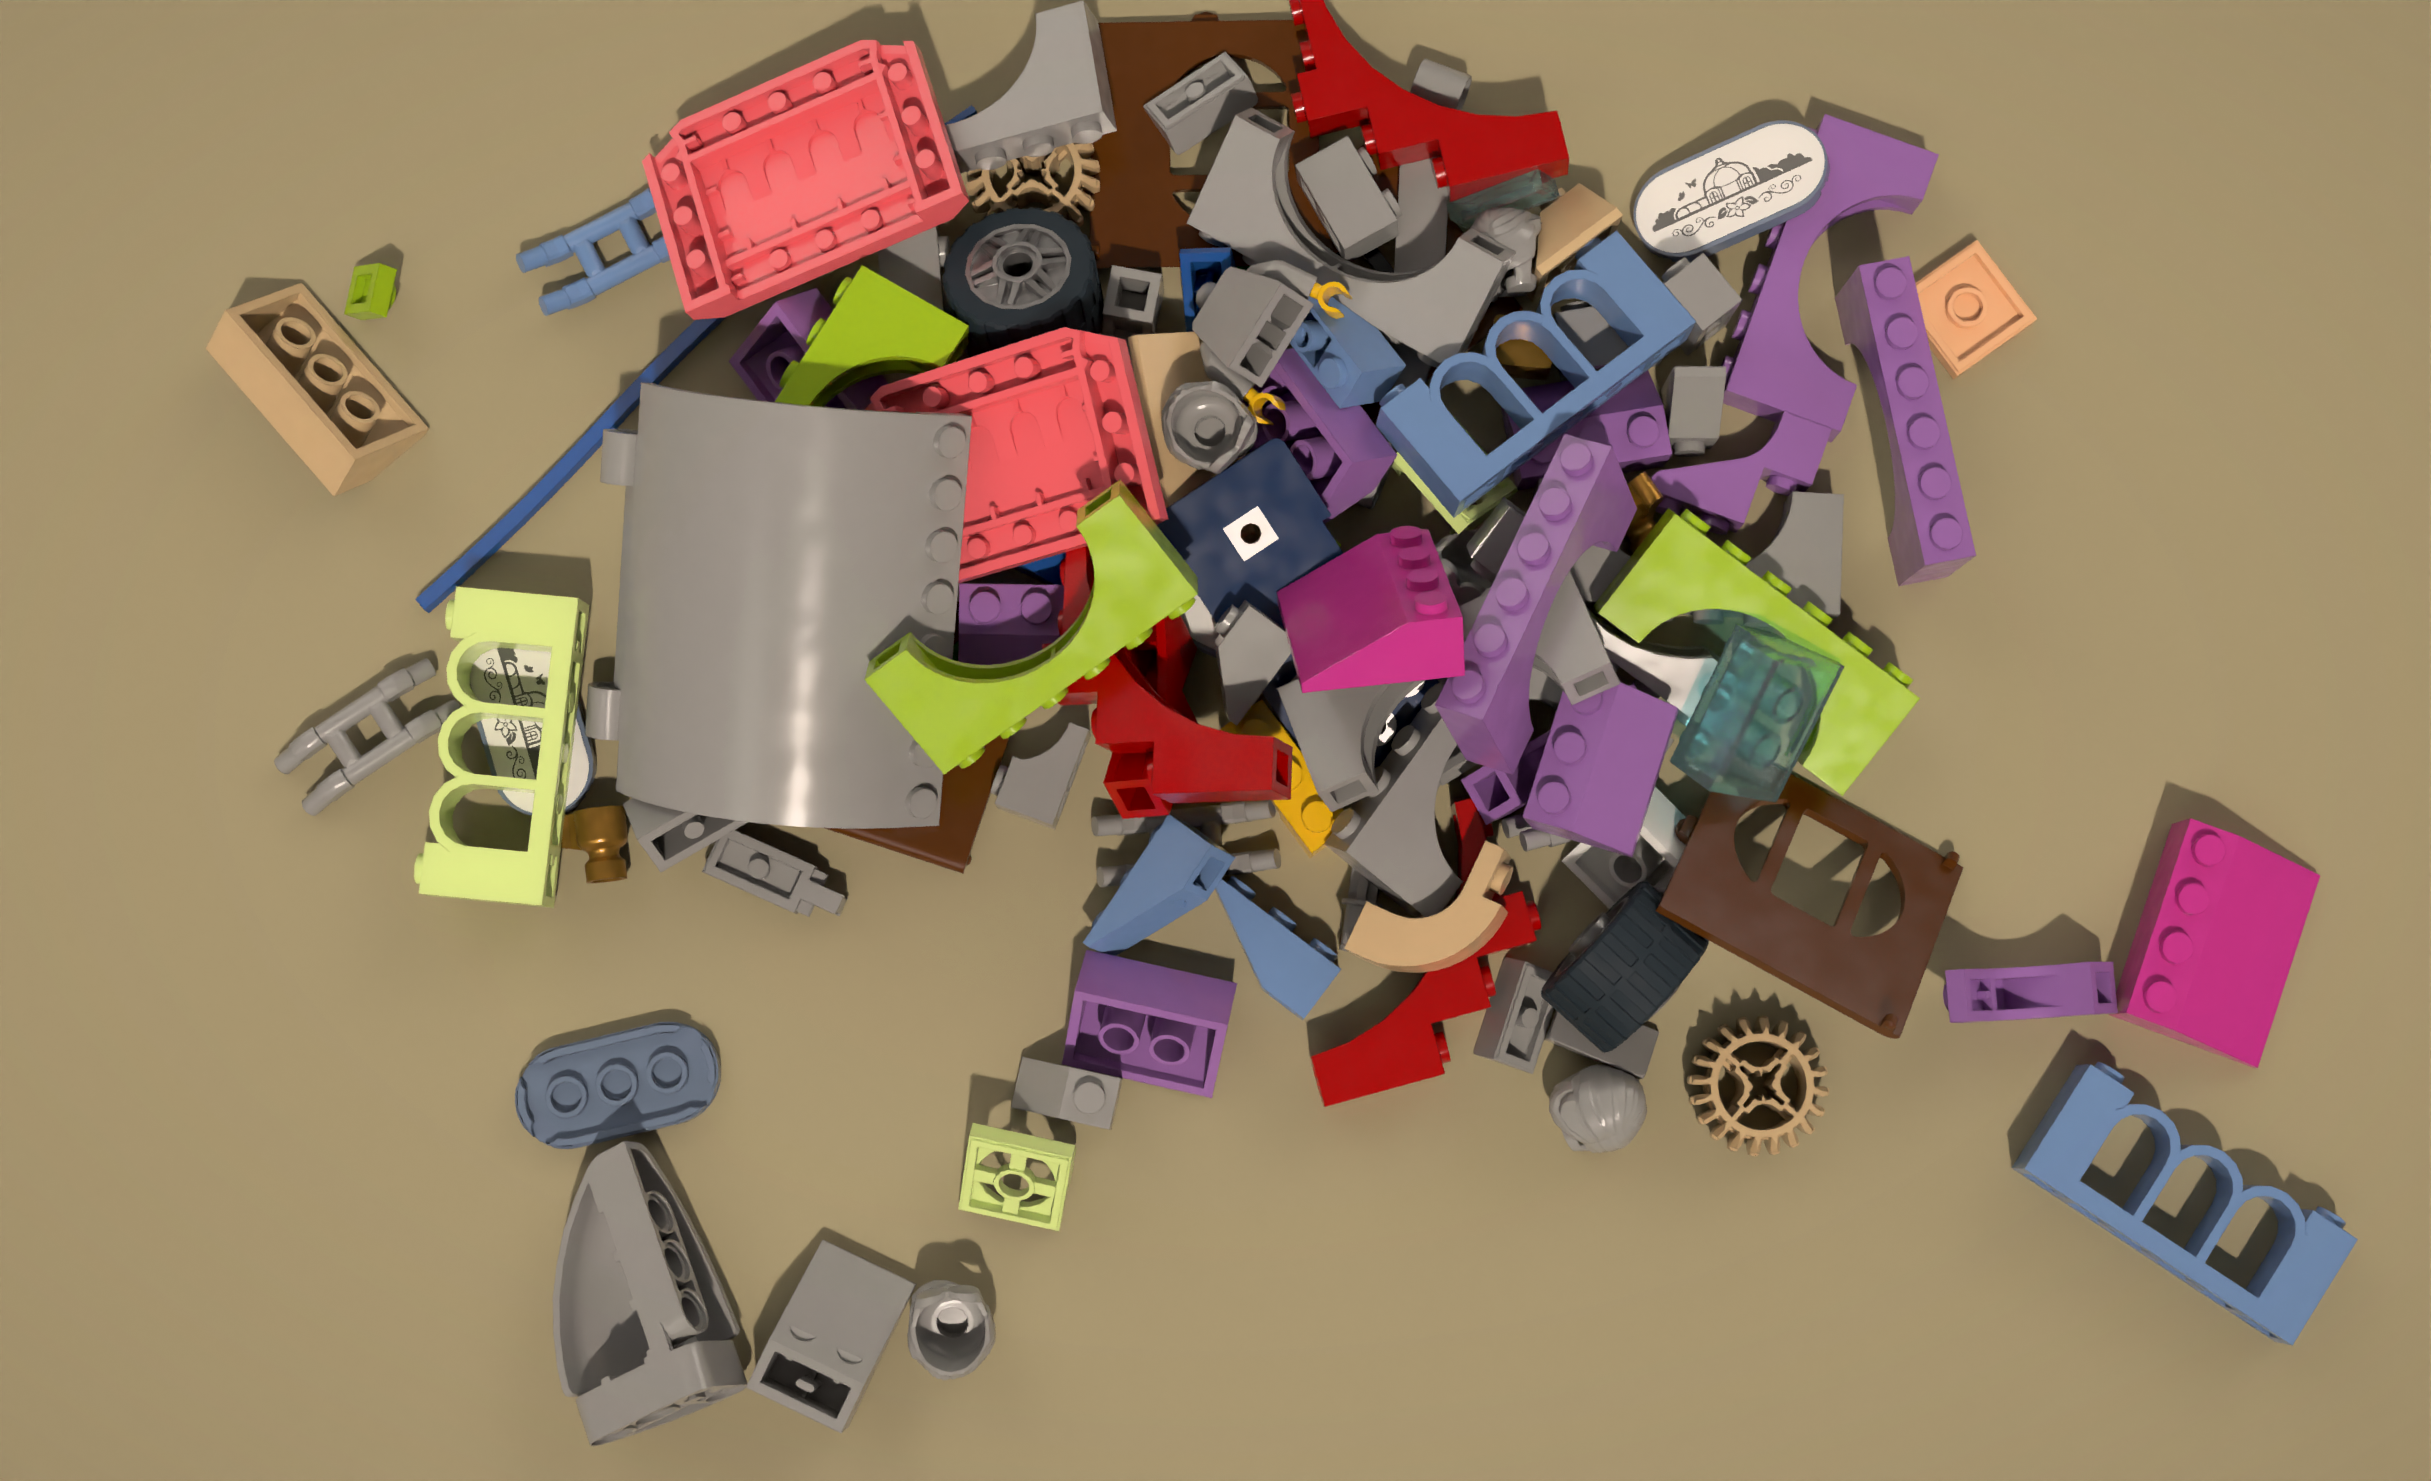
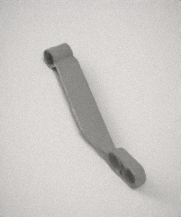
[1356,58,1472,510]

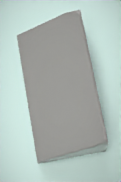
[1143,52,1258,155]
[1474,957,1554,1074]
[1544,1011,1659,1079]

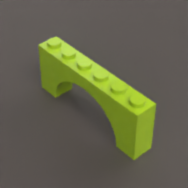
[775,265,969,407]
[864,479,1198,775]
[1593,508,1920,796]

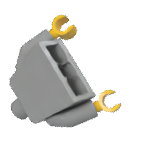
[1192,260,1352,425]

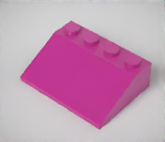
[1277,526,1465,693]
[2109,818,2320,1068]

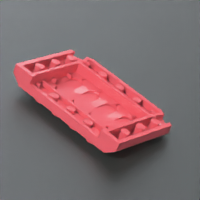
[642,40,969,320]
[864,327,1168,583]

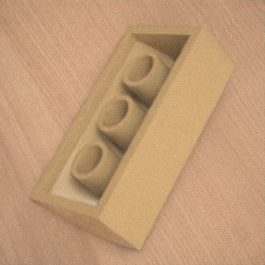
[206,283,429,497]
[1128,331,1255,537]

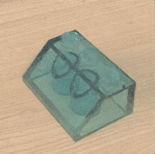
[1670,624,1845,802]

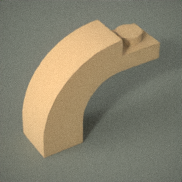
[1344,841,1513,973]

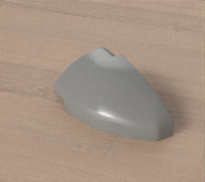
[553,1141,748,1446]

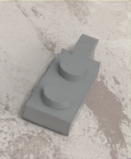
[702,830,848,917]

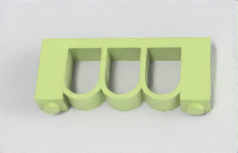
[414,586,590,908]

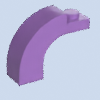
[1943,962,2118,1023]

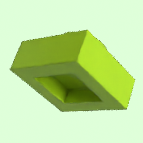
[344,263,397,320]

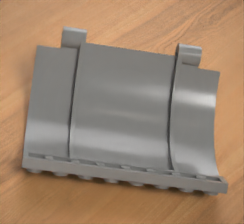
[585,383,972,829]

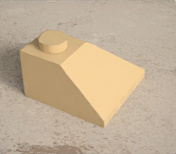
[1527,183,1623,302]

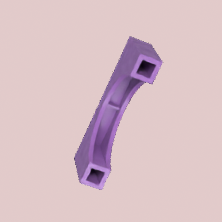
[1721,114,1939,442]
[1835,256,1976,587]
[1435,434,1637,775]

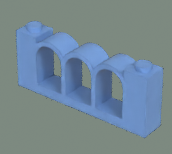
[1376,231,1696,518]
[2012,1062,2358,1346]

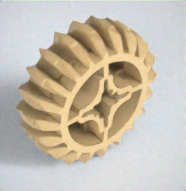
[966,142,1100,227]
[1687,1016,1829,1156]

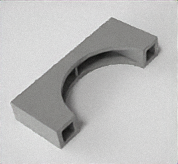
[945,0,1117,173]
[1187,107,1516,368]
[1533,478,1844,627]
[1277,571,1621,812]
[1324,667,1563,918]

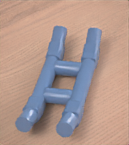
[516,188,670,316]

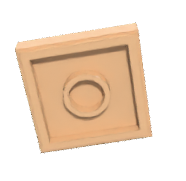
[1915,240,2037,380]

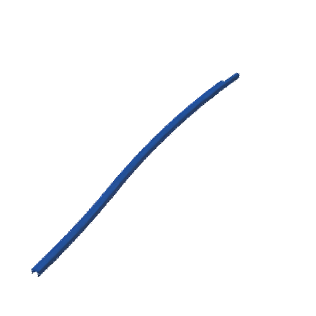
[415,105,978,613]

